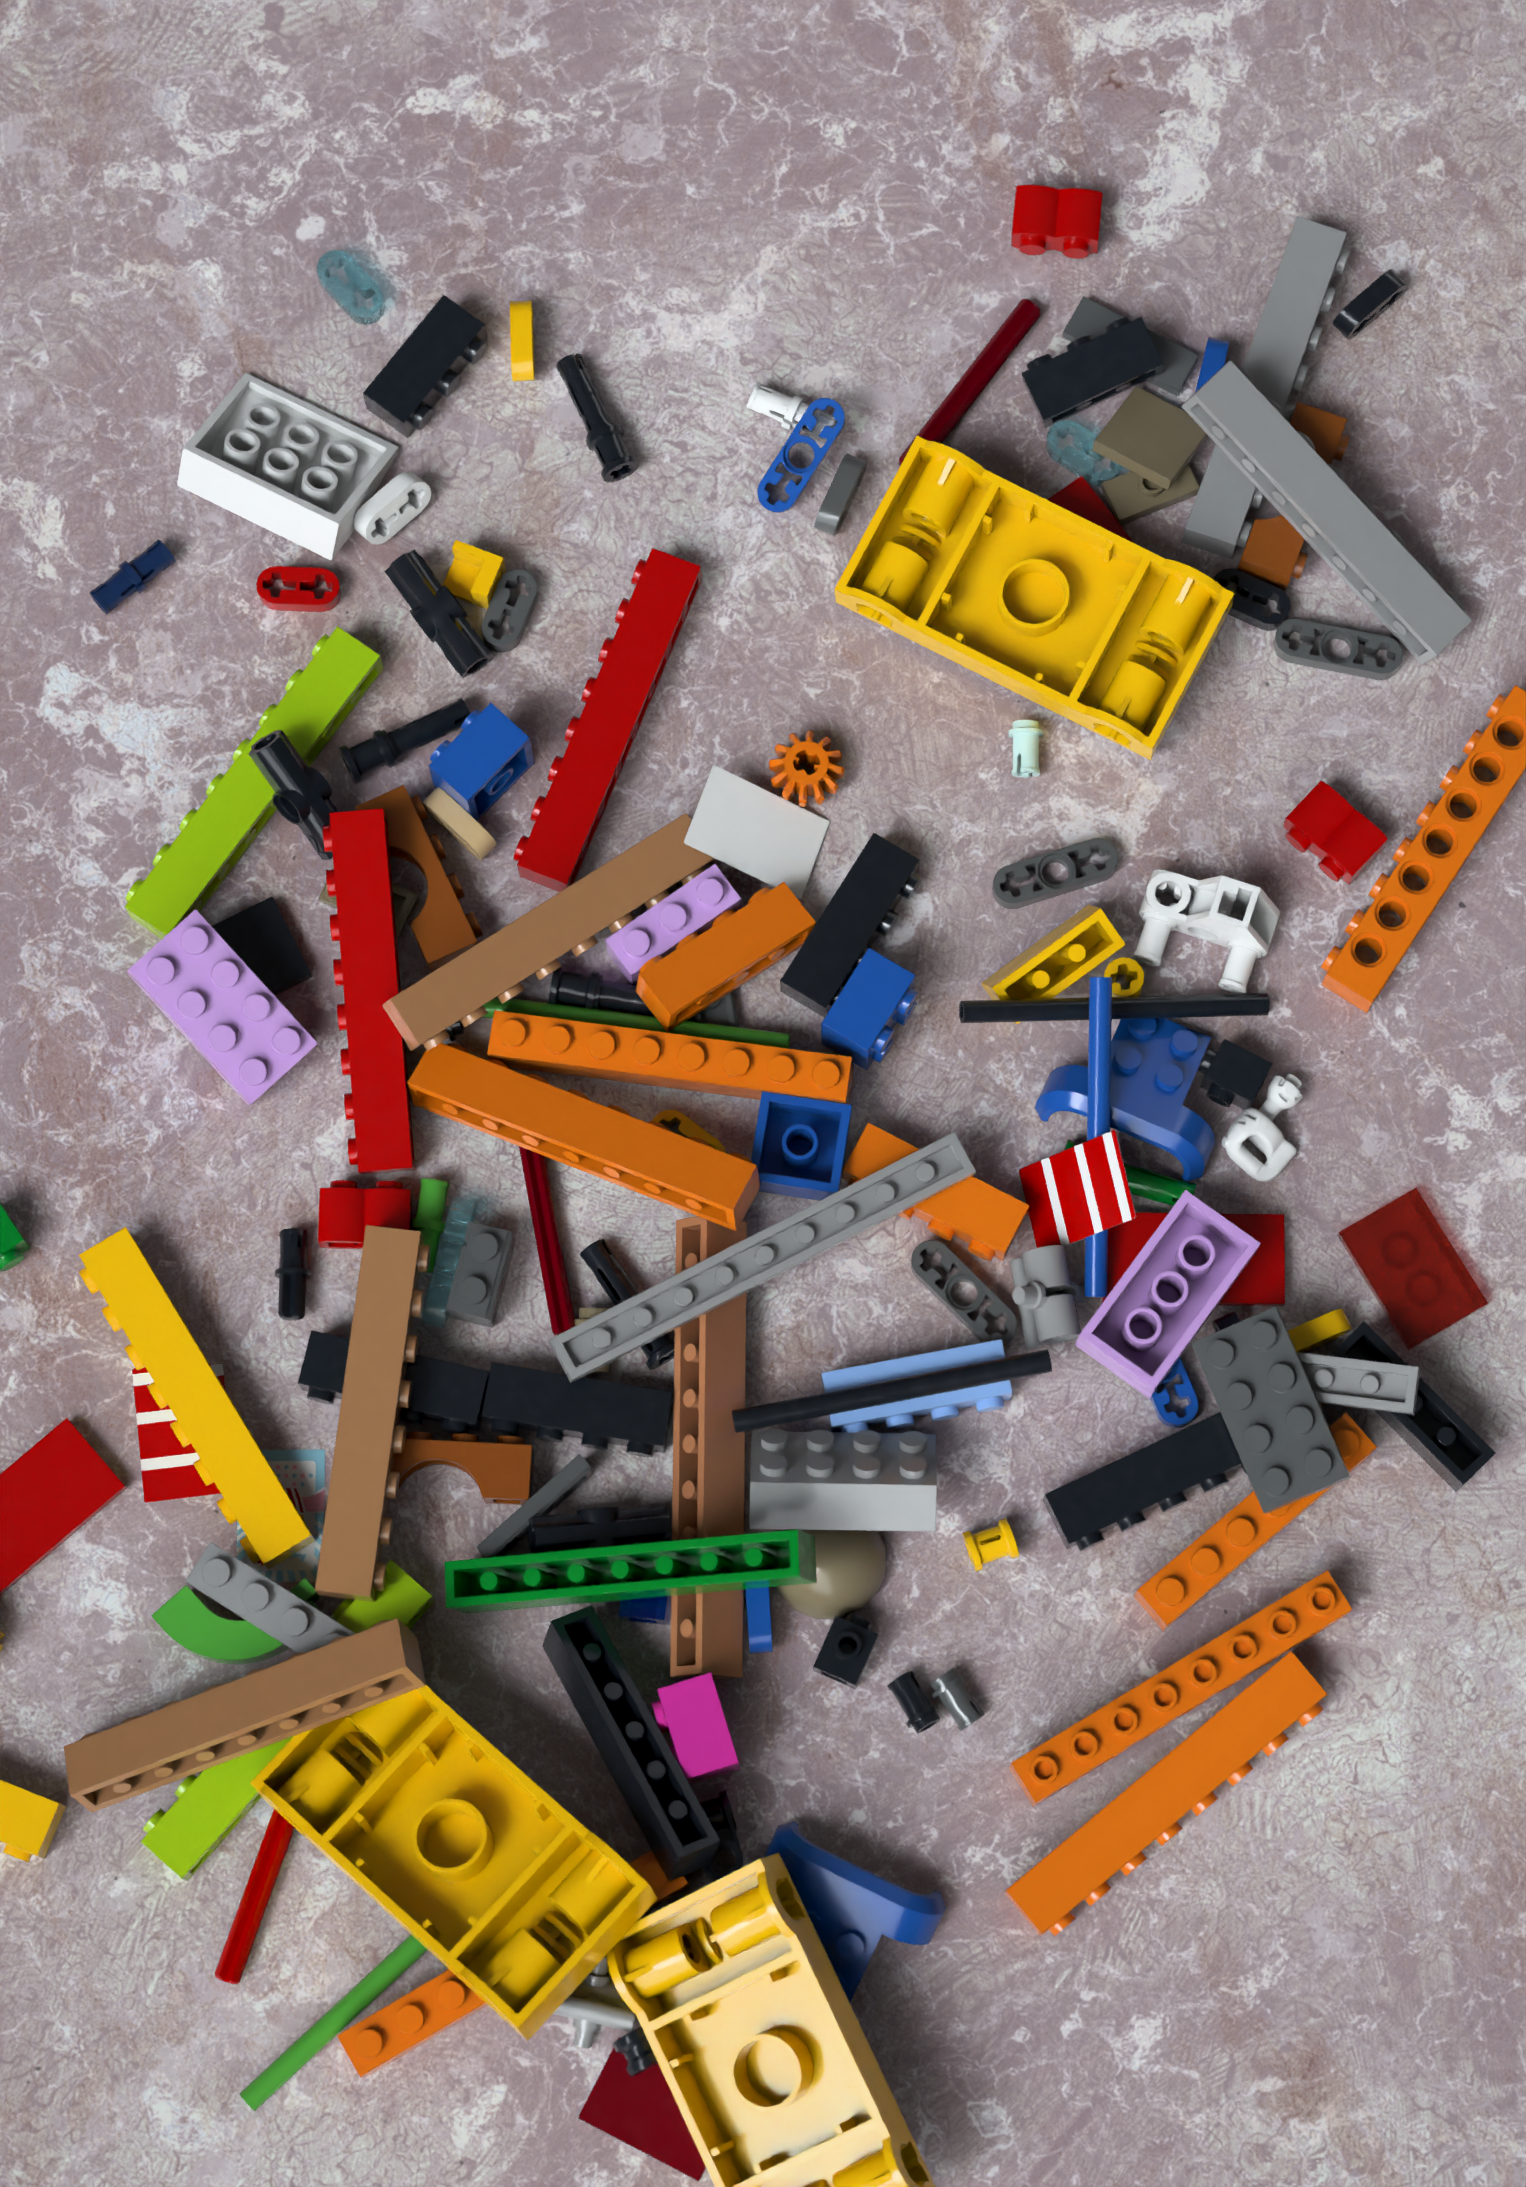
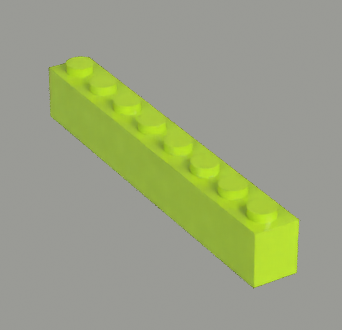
[124,626,384,939]
[140,1560,435,1881]

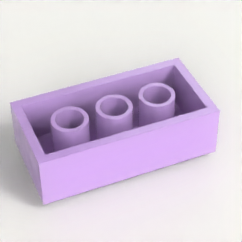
[126,909,318,1106]
[1075,1190,1261,1399]

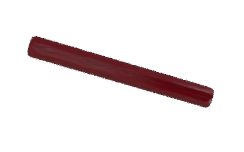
[899,298,1041,466]
[519,1146,575,1336]

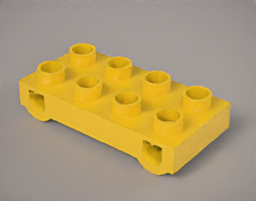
[834,436,1234,760]
[250,1685,658,2041]
[606,1853,936,2187]

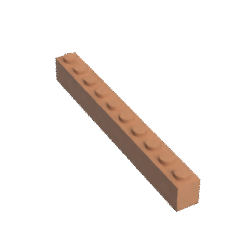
[670,1216,747,1680]

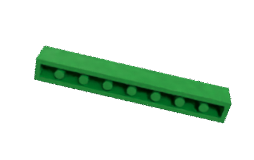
[445,1529,817,1614]

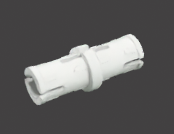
[747,382,837,443]

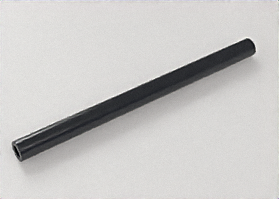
[959,993,1270,1023]
[731,1349,1052,1433]

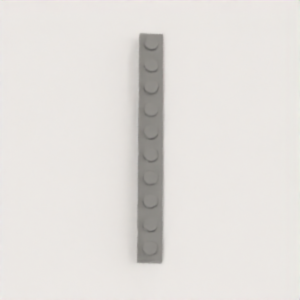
[549,1132,976,1383]

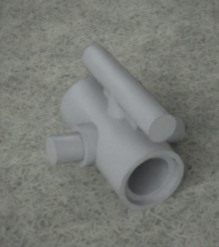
[1010,1245,1090,1350]
[553,1956,637,2048]

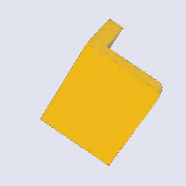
[442,540,506,609]

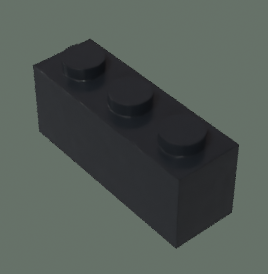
[363,295,488,438]
[1021,316,1164,428]

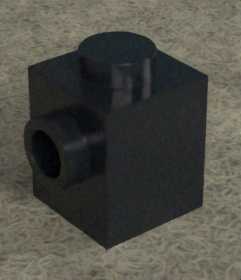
[1198,1039,1273,1110]
[813,1613,878,1689]

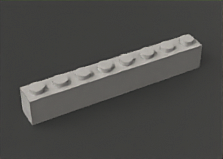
[1182,216,1350,559]
[1181,360,1472,665]

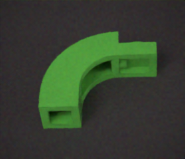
[151,1578,321,1665]

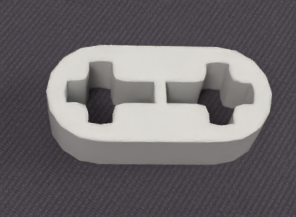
[353,471,431,545]

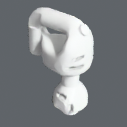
[1222,1073,1303,1182]

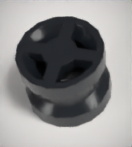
[613,2026,658,2077]

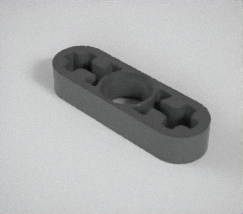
[1273,619,1402,680]
[992,838,1118,909]
[911,1240,1017,1346]

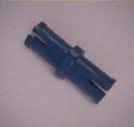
[89,539,176,615]

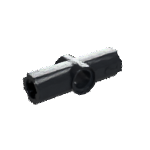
[385,549,493,678]
[249,730,338,860]
[527,1506,672,1554]

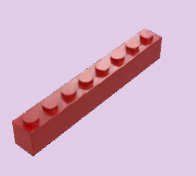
[513,548,702,892]
[323,808,416,1175]

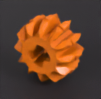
[769,730,844,807]

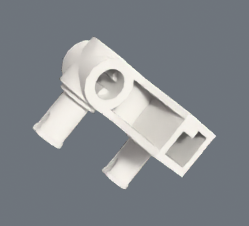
[1133,870,1280,994]

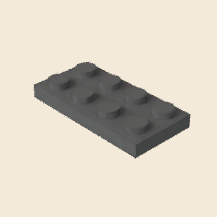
[1191,1306,1351,1514]

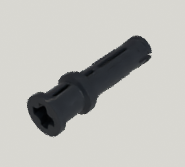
[556,353,639,482]
[339,697,470,784]
[548,966,653,1015]
[580,1239,675,1370]

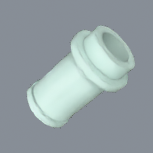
[1008,720,1043,778]

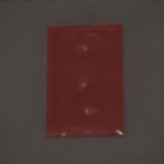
[1337,1188,1488,1351]

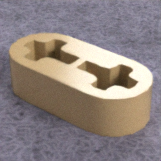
[422,787,497,861]

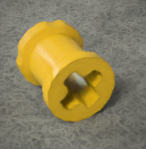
[1104,957,1144,997]
[962,1518,1019,1572]

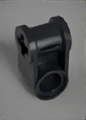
[700,1790,744,1882]

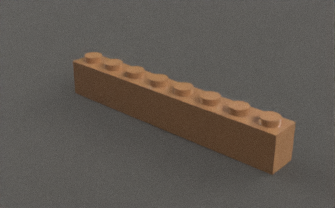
[382,813,714,1051]
[315,1225,431,1602]
[64,1618,426,1813]

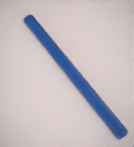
[1084,977,1112,1297]

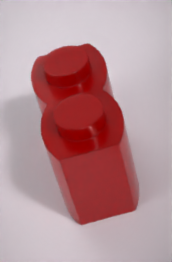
[1011,185,1103,259]
[1283,780,1388,885]
[318,1180,412,1249]

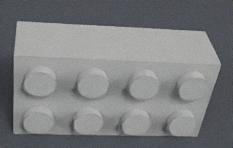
[750,1429,937,1532]

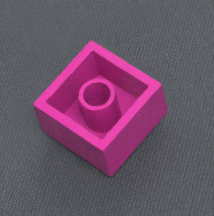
[652,1672,740,1785]

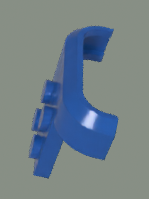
[1035,1018,1215,1182]
[763,1821,946,2003]

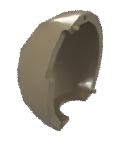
[776,1529,886,1619]

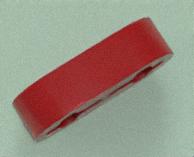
[256,566,341,612]

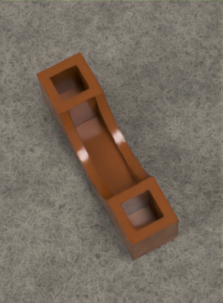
[1237,402,1350,590]
[355,785,483,973]
[393,1431,534,1505]

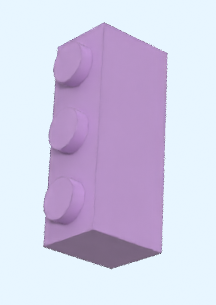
[605,864,742,986]

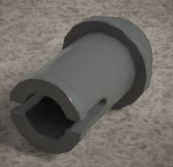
[930,1669,985,1731]

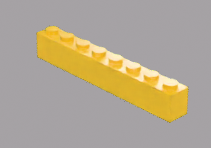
[78,1227,316,1570]

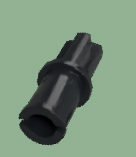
[275,1228,311,1321]

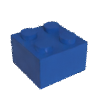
[428,703,535,821]
[821,948,918,1071]
[751,1091,852,1201]

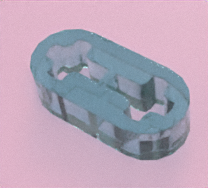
[316,250,385,325]
[1046,420,1122,487]

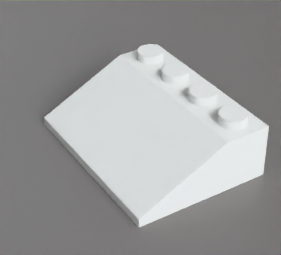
[177,372,399,561]

